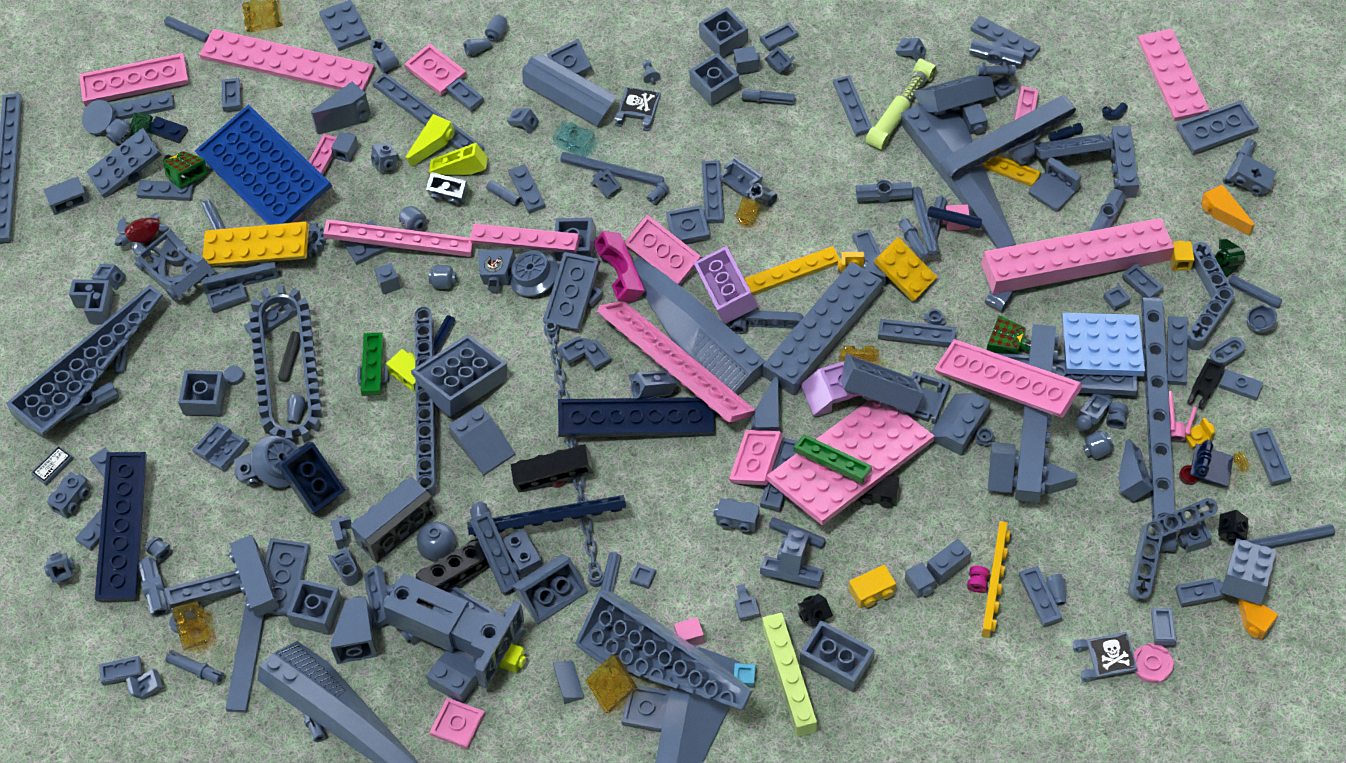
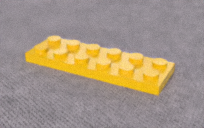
[202,222,309,267]

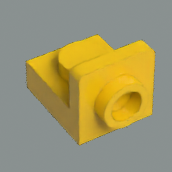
[838,252,864,273]
[1185,418,1215,450]

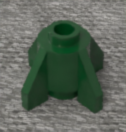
[1214,239,1245,277]

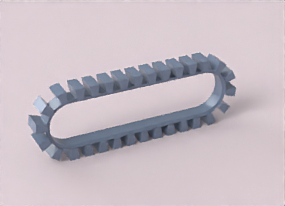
[249,285,323,442]

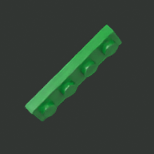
[361,332,383,396]
[794,434,872,484]

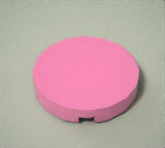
[1134,643,1174,684]

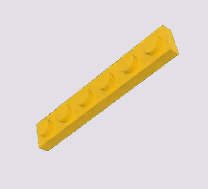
[744,246,840,295]
[981,521,1010,638]

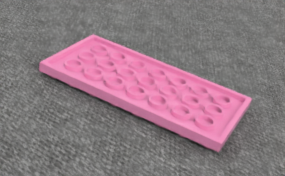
[767,400,934,525]

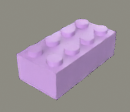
[694,246,758,324]

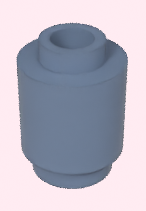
[485,15,508,41]

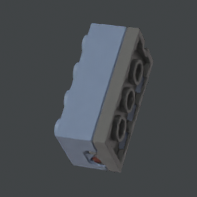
[350,476,437,563]

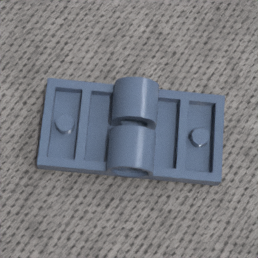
[86,128,162,198]

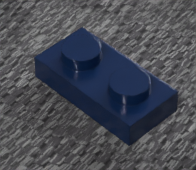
[147,116,188,143]

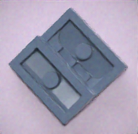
[192,423,249,472]

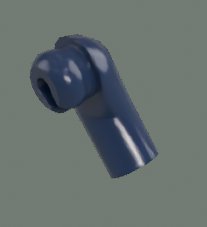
[1102,102,1128,119]

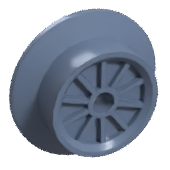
[510,250,559,297]
[251,436,298,488]

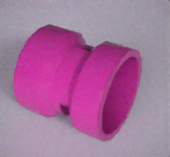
[967,566,990,593]

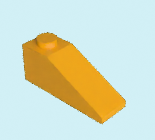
[1201,184,1255,236]

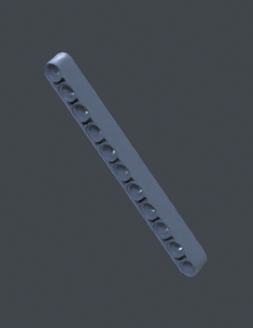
[414,307,437,497]

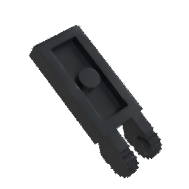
[1187,358,1225,409]

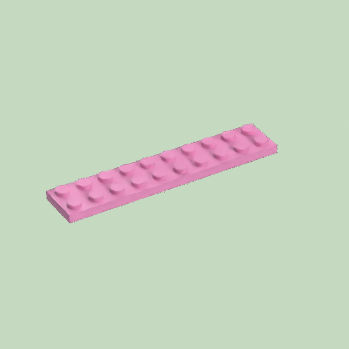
[200,29,375,91]
[597,301,755,423]

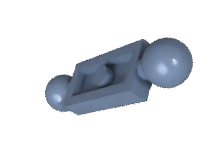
[1076,394,1114,431]

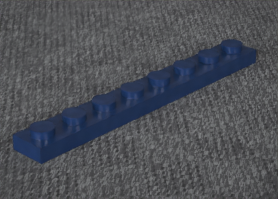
[467,495,626,536]

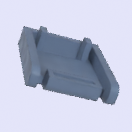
[976,62,1015,75]
[906,371,950,423]

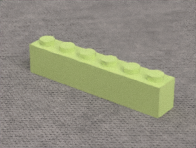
[762,613,817,737]

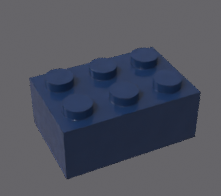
[276,442,346,513]

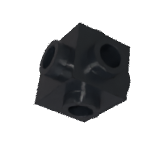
[1218,509,1249,544]
[798,593,833,627]

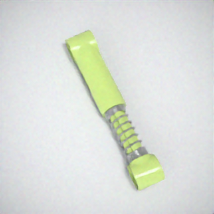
[865,58,937,150]

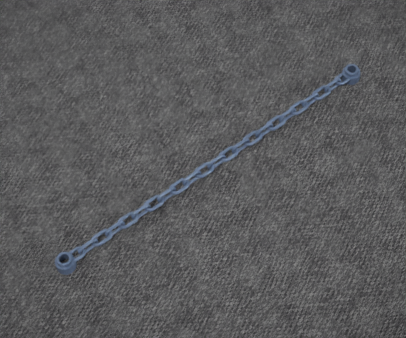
[544,321,604,587]

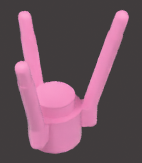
[1169,391,1197,441]

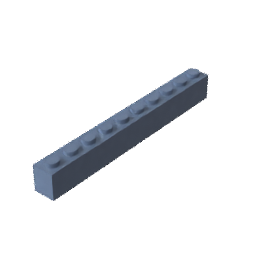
[1015,324,1059,502]

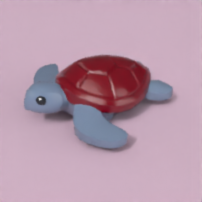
[115,213,169,257]

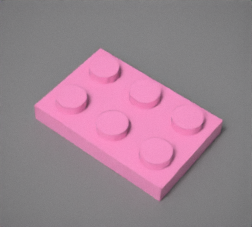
[404,43,466,96]
[729,430,783,485]

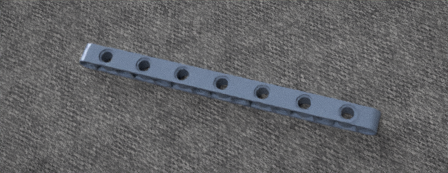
[1141,297,1176,552]

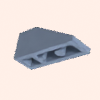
[751,377,779,431]
[1118,439,1153,502]

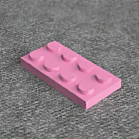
[625,215,702,286]

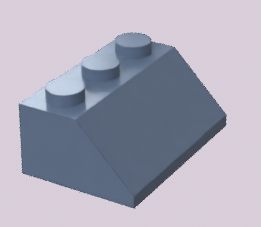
[930,393,991,456]
[512,554,588,624]

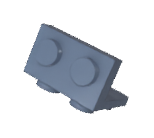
[1029,157,1081,211]

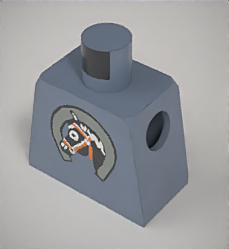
[478,249,516,292]

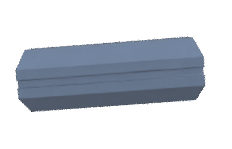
[522,55,617,127]

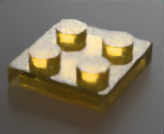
[839,346,879,361]
[585,654,637,713]

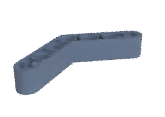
[1187,242,1234,350]
[1128,498,1218,600]

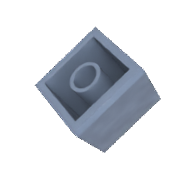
[330,596,377,664]

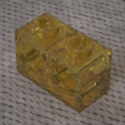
[172,601,211,650]

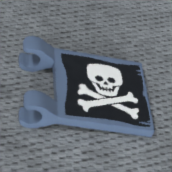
[615,87,661,131]
[1073,632,1138,682]

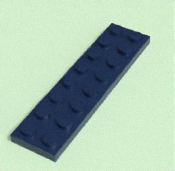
[558,397,714,437]
[95,452,147,601]

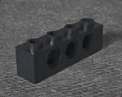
[416,538,490,592]

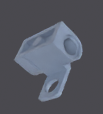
[628,370,677,398]

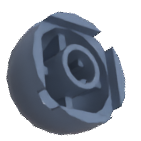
[417,521,457,562]

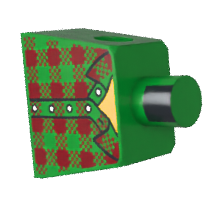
[163,151,207,188]
[987,315,1031,354]

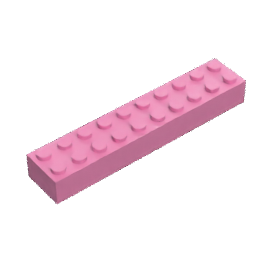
[981,218,1174,294]

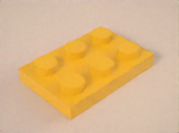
[873,237,937,302]

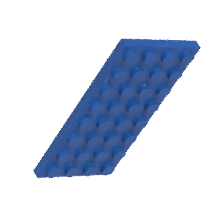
[195,104,332,225]

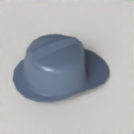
[1005,135,1040,165]

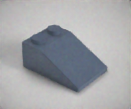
[310,81,371,135]
[448,405,516,475]
[426,648,478,703]

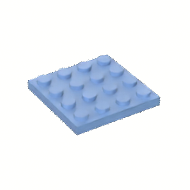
[1062,313,1145,376]

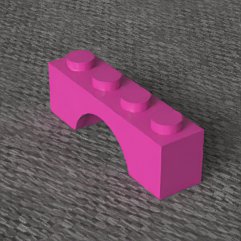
[593,231,645,302]

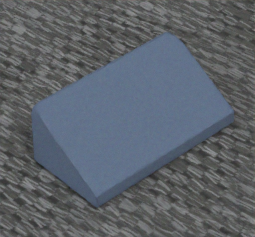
[553,661,584,704]

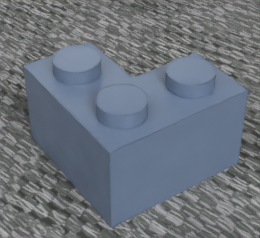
[69,279,114,324]
[988,442,1019,493]

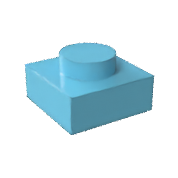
[734,663,755,687]

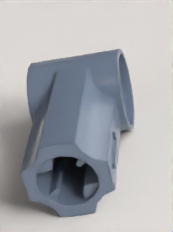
[748,183,778,208]

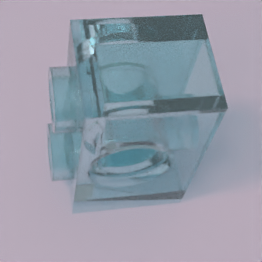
[552,120,595,157]

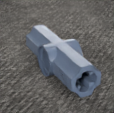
[969,39,1025,67]
[856,180,912,204]
[1089,189,1126,231]
[64,382,119,423]
[138,557,169,617]

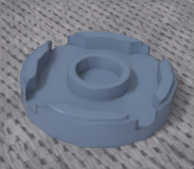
[82,100,115,135]

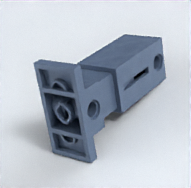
[383,573,524,689]

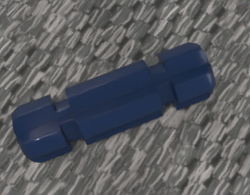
[1048,123,1083,141]

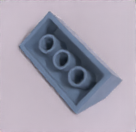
[913,75,995,115]
[841,354,924,414]

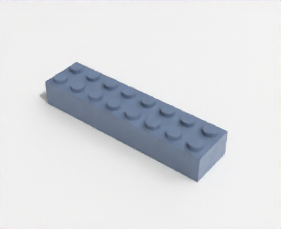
[763,262,883,396]

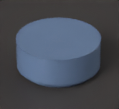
[224,366,244,385]

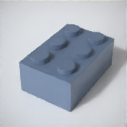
[1221,538,1276,605]
[800,620,874,692]

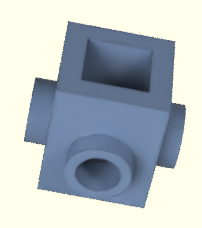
[371,142,399,172]
[233,453,260,485]
[44,552,75,583]

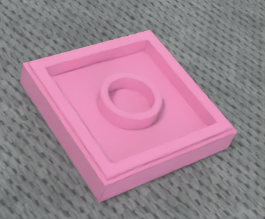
[430,697,485,749]

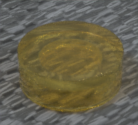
[1233,451,1249,471]

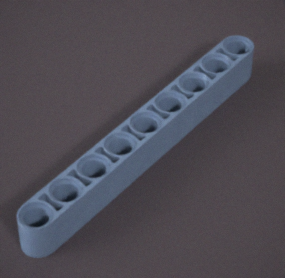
[940,95,1076,178]

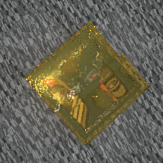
[242,0,283,32]

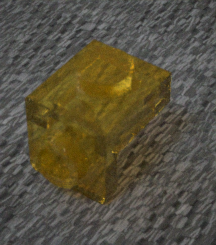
[734,197,761,225]

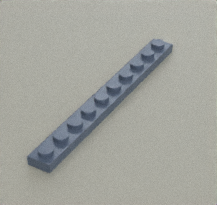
[0,93,22,243]

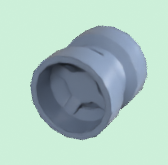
[1106,402,1129,429]

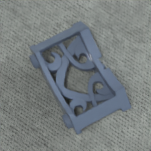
[134,230,215,300]

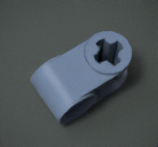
[370,39,399,73]
[328,546,360,586]

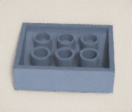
[411,335,507,417]

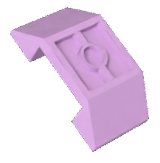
[801,361,873,417]

